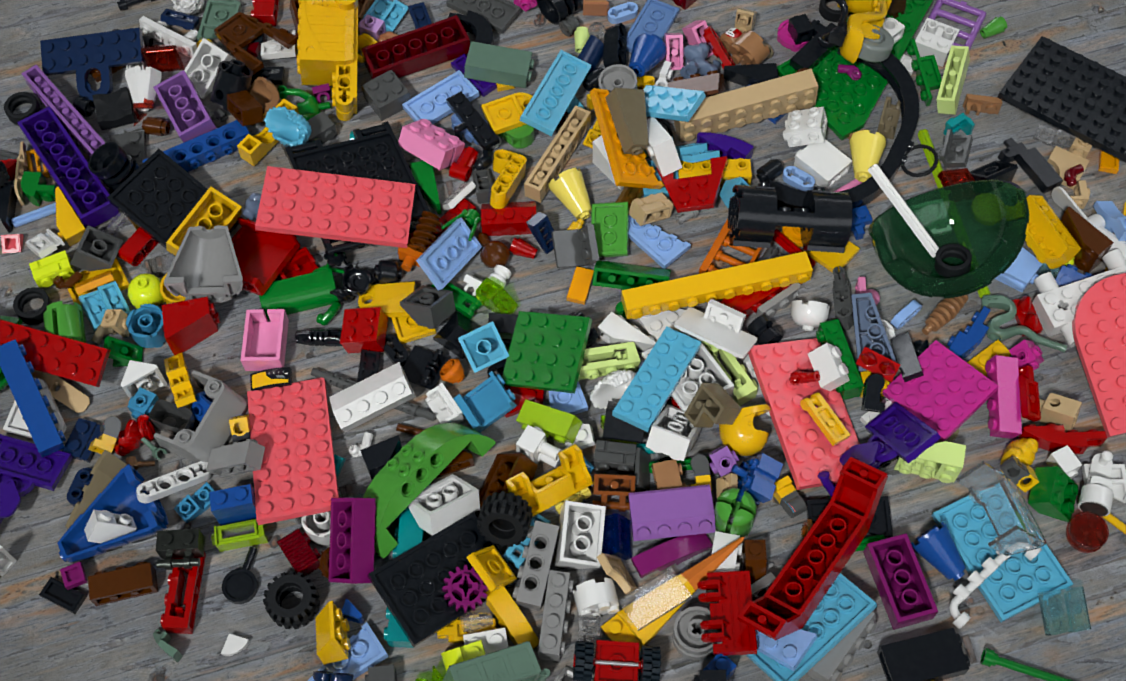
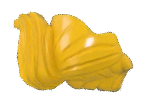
[1001,437,1039,478]

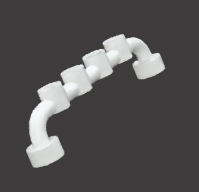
[949,540,1042,629]

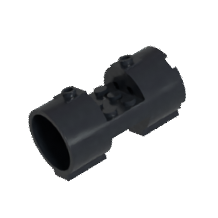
[728,183,852,253]

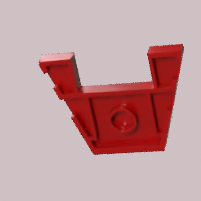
[656,156,728,213]

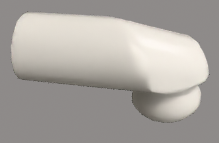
[349,432,374,457]

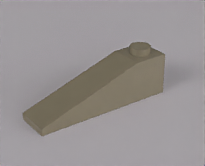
[65,450,127,529]

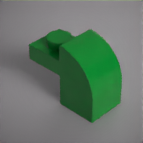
[21,171,56,206]

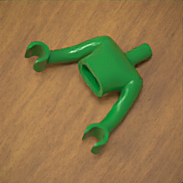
[278,85,331,121]

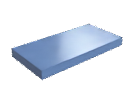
[626,0,680,53]

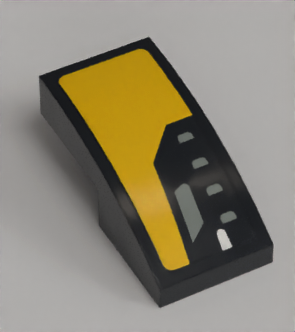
[250,367,292,391]

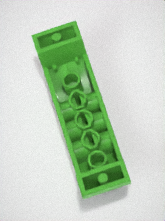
[363,423,496,559]

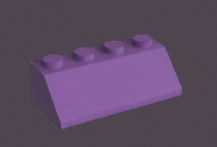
[628,484,715,541]

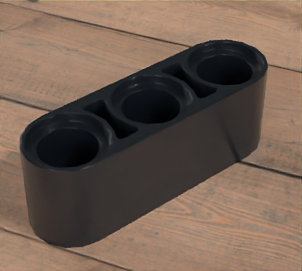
[603,23,627,68]

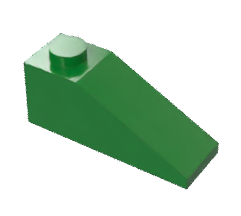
[410,161,442,214]

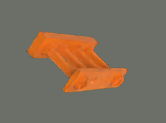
[699,218,771,274]

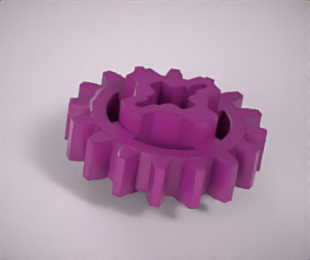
[442,565,489,613]

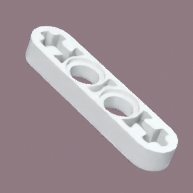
[136,461,212,503]

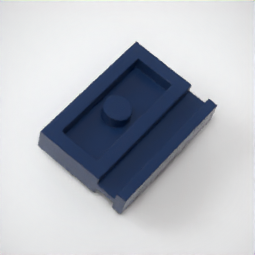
[62,418,101,463]

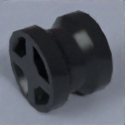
[73,96,95,117]

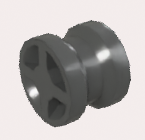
[559,15,580,37]

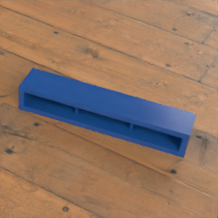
[0,339,66,458]

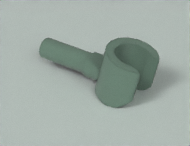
[141,437,167,460]

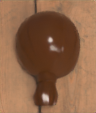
[477,233,510,268]

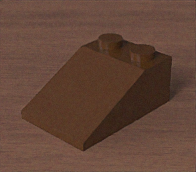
[1060,207,1114,273]

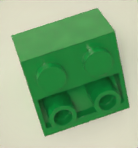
[1028,466,1078,522]

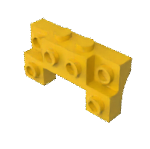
[506,444,593,517]

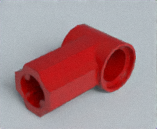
[449,146,479,182]

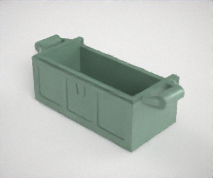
[442,641,550,681]

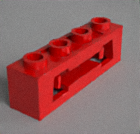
[161,552,206,634]

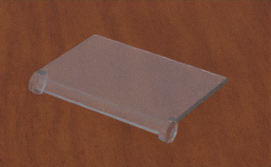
[618,566,692,631]

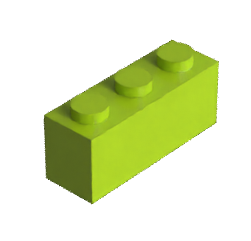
[516,399,582,444]

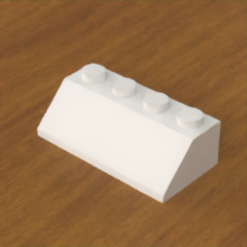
[329,362,416,432]

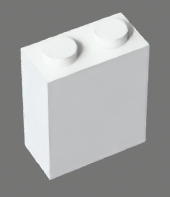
[794,139,852,191]

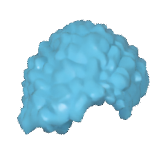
[264,106,312,147]

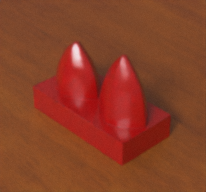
[1012,295,1043,336]
[855,347,901,383]

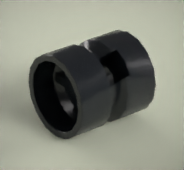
[747,314,783,345]

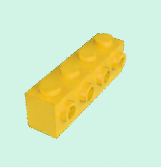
[677,158,752,188]

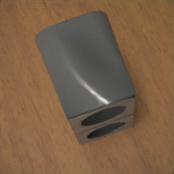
[149,400,199,435]

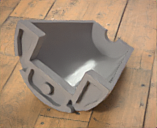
[164,225,243,304]

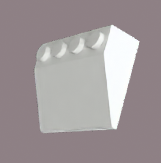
[642,333,734,413]

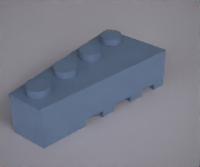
[851,293,897,374]

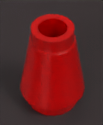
[509,238,538,259]

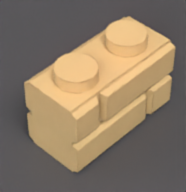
[629,192,674,226]

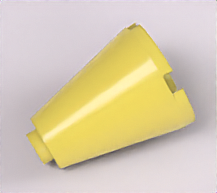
[849,130,886,182]
[548,168,592,220]

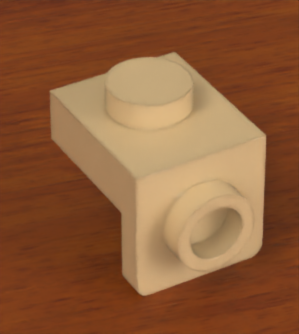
[1070,180,1090,209]
[100,309,130,337]
[716,473,738,499]

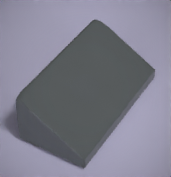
[635,448,651,492]

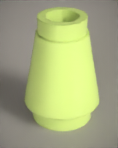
[574,26,591,53]

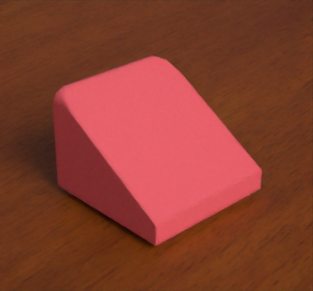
[1,234,24,253]

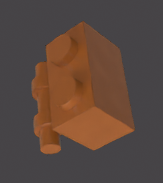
[592,474,635,512]

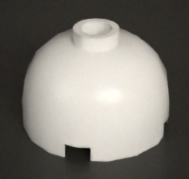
[791,300,830,331]

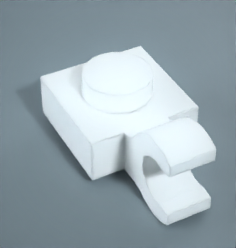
[655,61,673,87]

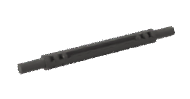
[311,368,436,421]

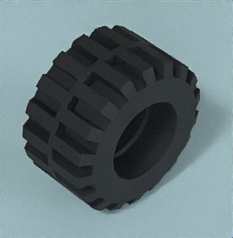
[477,491,533,547]
[263,571,320,629]

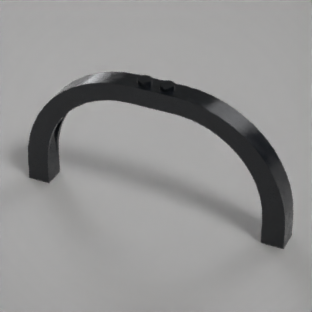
[769,46,919,209]

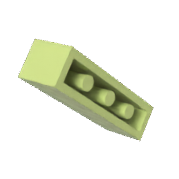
[936,45,970,115]

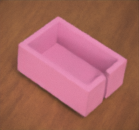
[398,119,465,170]
[241,309,289,371]

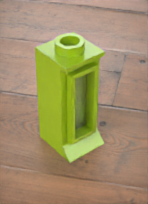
[211,519,269,552]

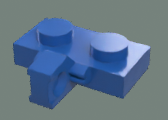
[851,205,873,240]

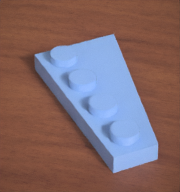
[628,215,691,269]
[308,622,389,681]

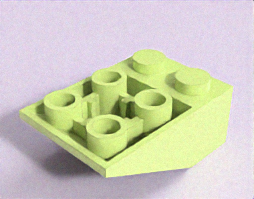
[894,441,966,483]

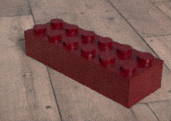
[361,15,470,79]

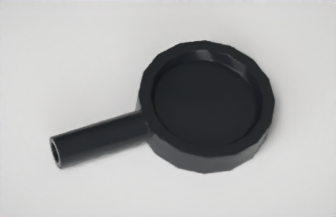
[222,547,258,604]

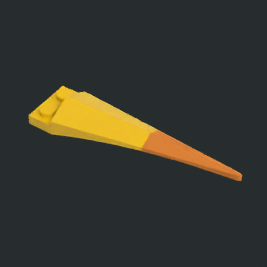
[601,537,744,652]

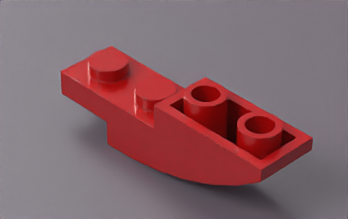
[1019,423,1107,454]

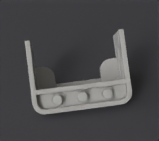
[154,370,248,463]

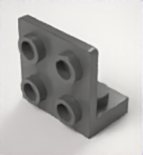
[551,224,599,268]

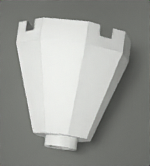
[125,66,162,111]

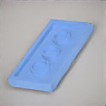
[402,70,480,124]
[416,218,482,290]

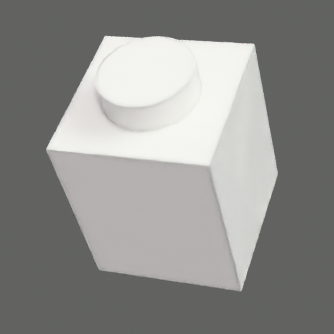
[1045,445,1082,479]

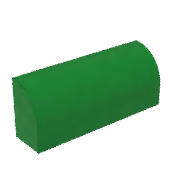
[592,260,671,289]
[259,268,340,319]

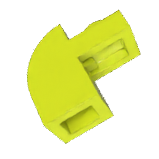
[441,640,486,672]

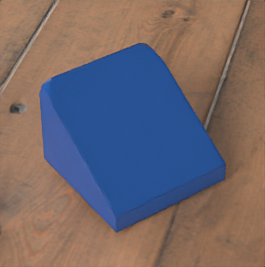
[342,599,365,624]

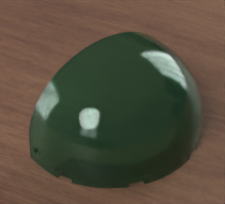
[868,180,1029,298]

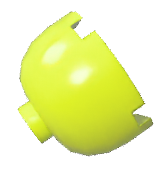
[127,273,165,309]

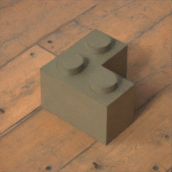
[684,383,742,428]

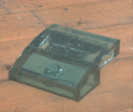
[1038,586,1091,636]

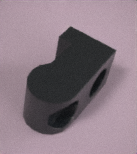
[861,374,885,413]

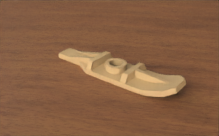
[14,142,29,205]
[32,369,90,413]

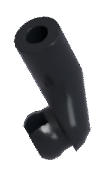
[474,148,492,170]

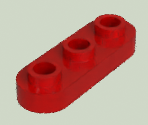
[703,26,735,70]

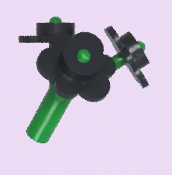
[313,250,353,274]

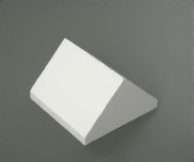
[121,360,168,399]

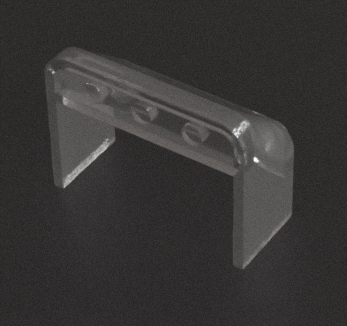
[956,461,1046,556]

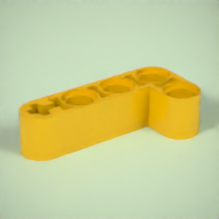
[490,149,527,209]

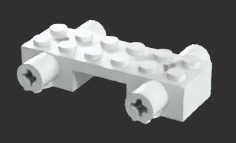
[1032,249,1126,348]

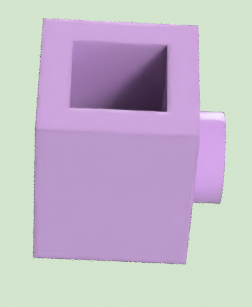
[358,14,386,41]

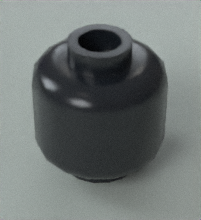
[374,260,402,284]

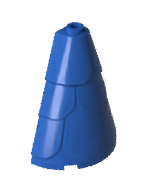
[57,464,169,563]

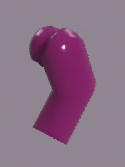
[837,64,862,80]

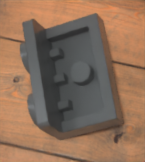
[939,129,973,168]

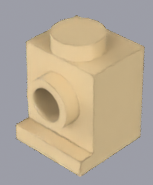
[1069,137,1093,159]

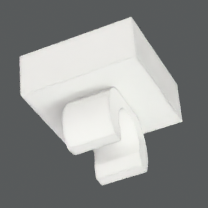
[463,274,488,296]

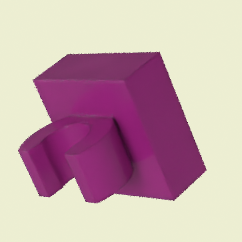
[312,83,331,103]
[60,562,88,590]

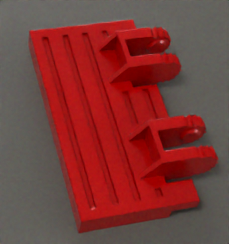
[697,571,757,656]

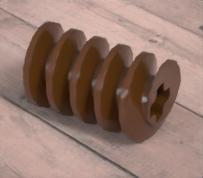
[408,211,443,253]

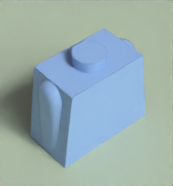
[995,245,1043,293]

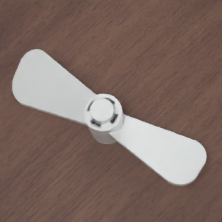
[1051,186,1126,260]

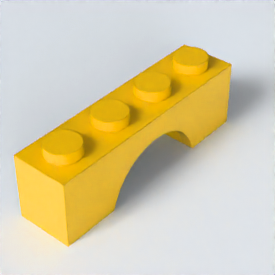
[237,99,299,166]

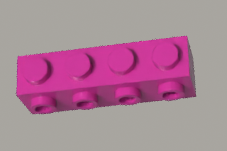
[985,355,1022,439]

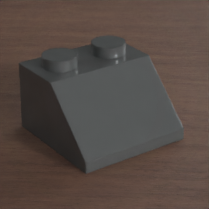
[70,225,123,271]
[400,285,456,329]

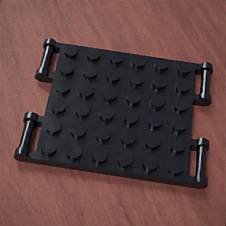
[284,121,430,257]

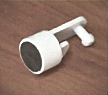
[1078,451,1114,517]

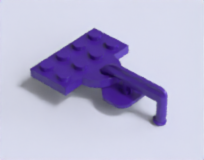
[818,402,941,498]
[0,434,73,524]

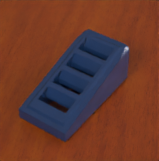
[526,212,554,254]

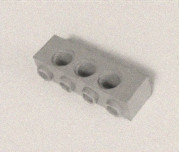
[512,520,559,611]

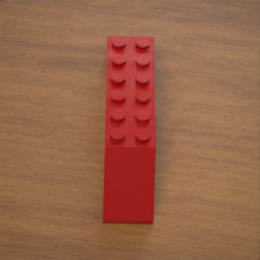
[737,457,888,640]

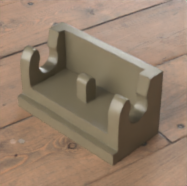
[877,96,901,139]

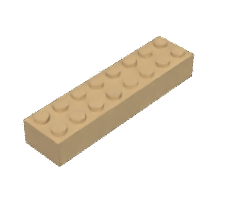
[674,69,818,143]

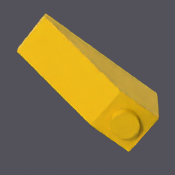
[55,186,86,247]

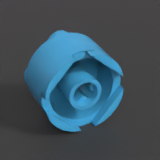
[126,304,166,348]

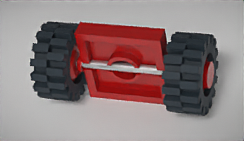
[573,640,661,681]

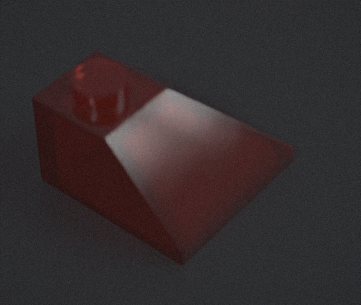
[141,44,185,72]

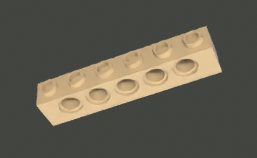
[524,105,591,203]

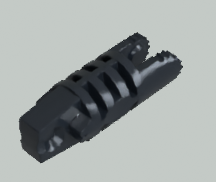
[295,329,342,347]

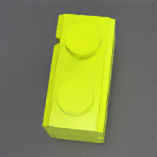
[29,250,75,288]

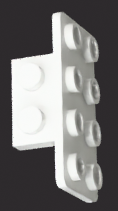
[674,299,757,358]

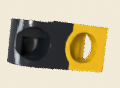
[229,414,251,442]

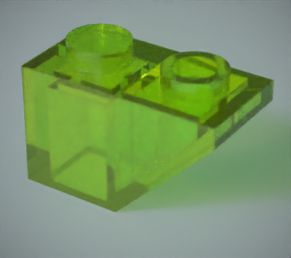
[476,277,519,314]

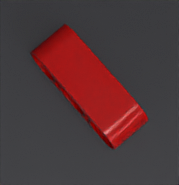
[118,227,158,267]

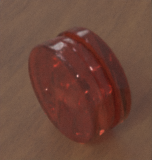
[1066,512,1109,553]

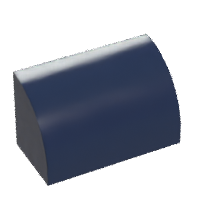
[578,35,604,75]

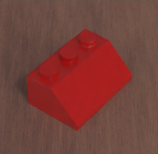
[481,201,536,236]

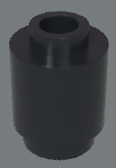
[583,67,604,91]
[756,159,783,183]

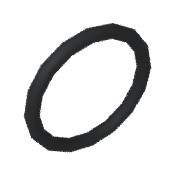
[901,144,938,177]

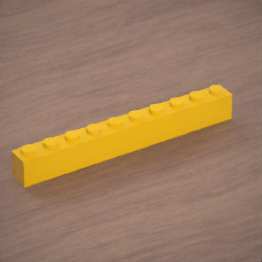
[621,251,813,319]

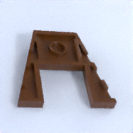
[214,12,298,75]

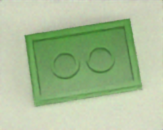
[591,202,629,257]

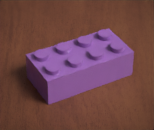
[153,70,217,142]

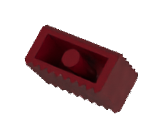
[277,529,321,577]

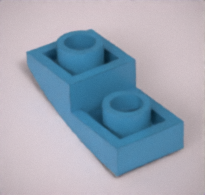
[174,482,216,523]

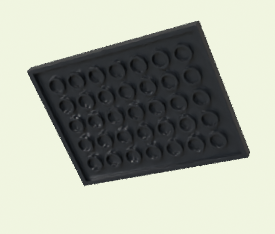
[997,36,1126,162]

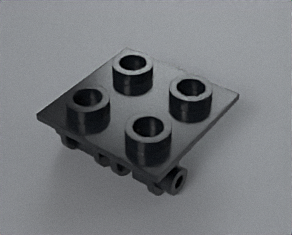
[403,345,449,390]

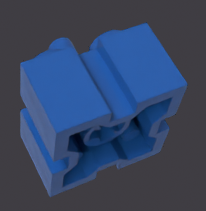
[731,453,783,506]

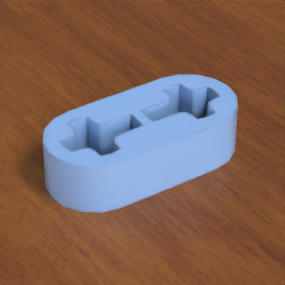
[607,2,638,24]
[782,166,815,192]
[890,300,922,330]

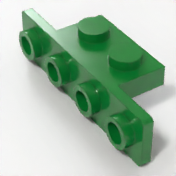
[907,38,942,106]

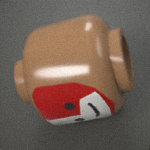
[720,28,742,54]

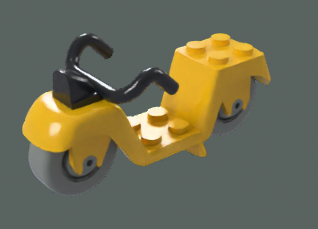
[818,0,894,64]

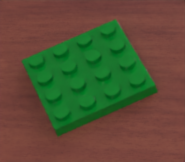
[502,311,592,394]

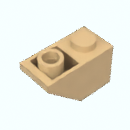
[734,8,757,33]

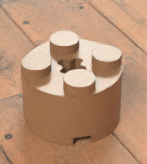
[730,30,770,65]

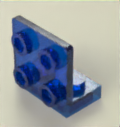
[602,513,632,560]

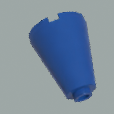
[629,33,666,77]
[911,520,966,581]

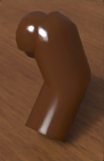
[53,271,83,289]

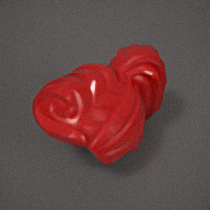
[114,414,156,456]

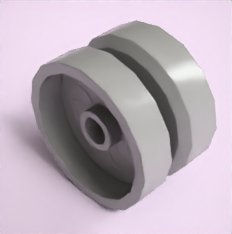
[598,64,637,92]
[672,606,721,661]

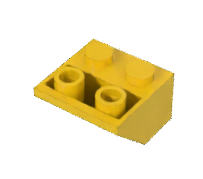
[315,601,351,665]

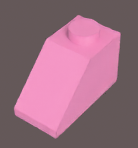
[682,20,714,58]
[664,33,684,70]

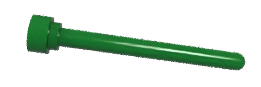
[980,647,1073,681]

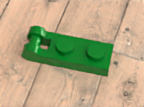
[431,283,482,319]

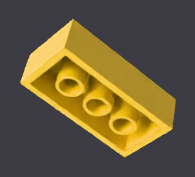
[166,186,242,256]

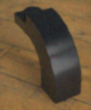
[448,10,494,45]

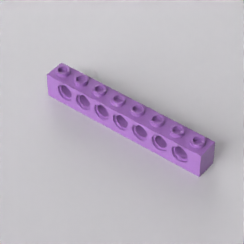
[21,65,105,157]

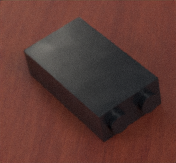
[877,628,970,681]

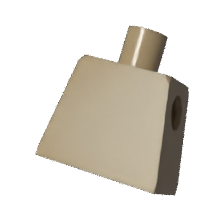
[1039,393,1082,432]

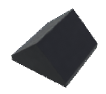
[966,160,1018,194]
[603,401,644,444]

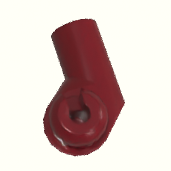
[1064,164,1084,187]

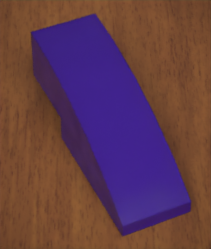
[696,132,754,159]

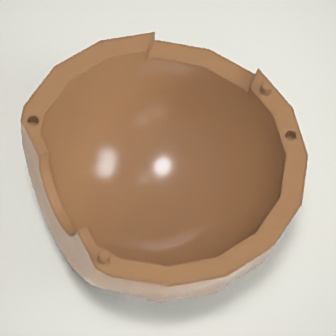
[249,77,281,122]

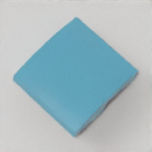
[362,0,408,32]
[675,143,720,163]
[79,281,131,331]

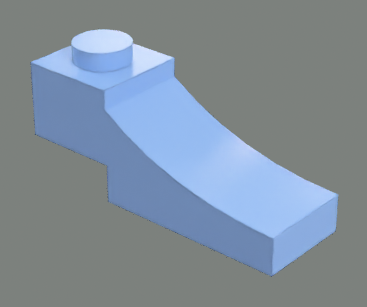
[1093,201,1126,241]

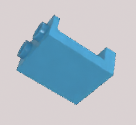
[453,371,517,433]

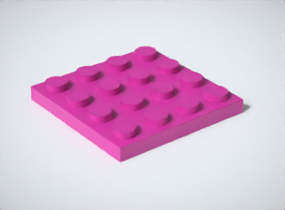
[882,340,998,441]

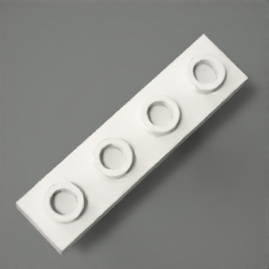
[139,16,198,58]

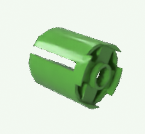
[43,301,86,343]
[714,488,757,537]

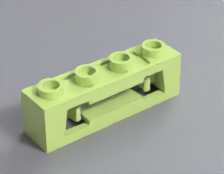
[701,341,758,406]
[578,342,641,381]

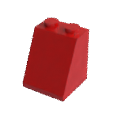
[162,296,220,355]

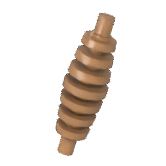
[922,286,972,335]

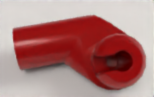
[789,371,820,385]

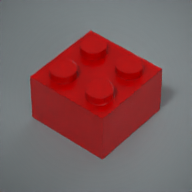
[340,307,388,354]

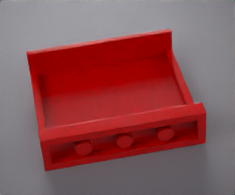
[231,217,300,296]

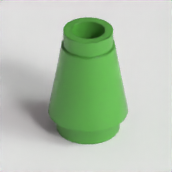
[980,16,1007,39]

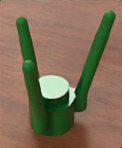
[441,209,481,241]

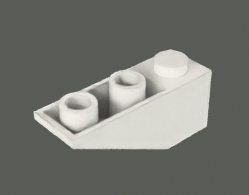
[597,312,656,352]

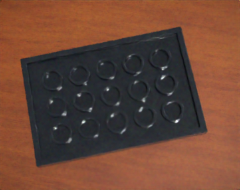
[107,149,242,256]
[368,512,519,647]

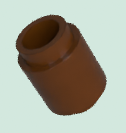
[142,117,170,136]

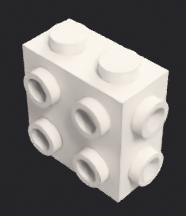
[783,106,828,148]

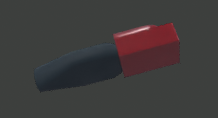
[247,33,264,57]

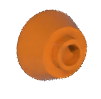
[440,359,465,384]

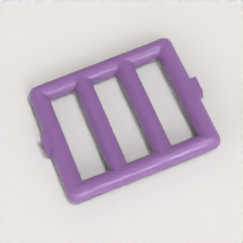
[928,0,986,50]

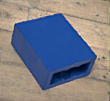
[209,484,256,526]

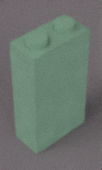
[464,41,534,88]

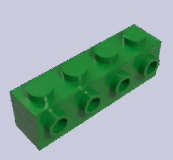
[816,319,864,400]

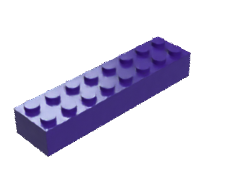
[17,106,120,229]

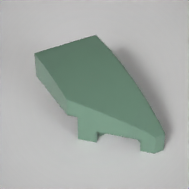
[153,629,183,663]

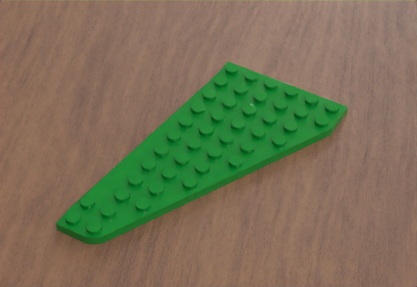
[777,0,934,141]

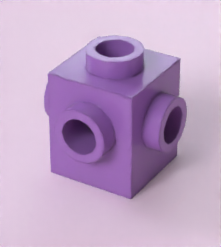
[707,444,739,477]

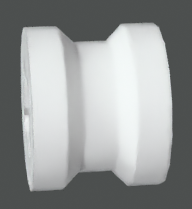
[488,265,512,288]

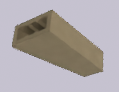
[605,88,649,155]

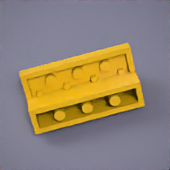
[1003,195,1081,269]

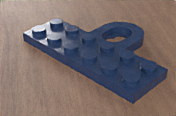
[40,27,145,101]

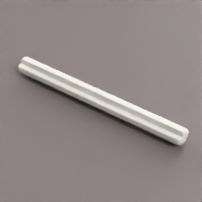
[868,164,939,258]

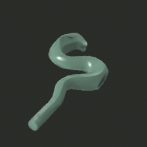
[981,295,1067,353]

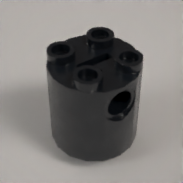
[210,59,254,111]

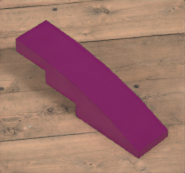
[631,534,713,578]

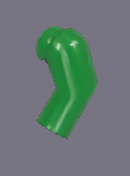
[316,302,341,326]

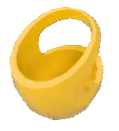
[719,404,771,456]

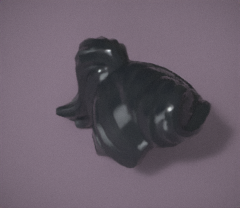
[330,268,374,303]

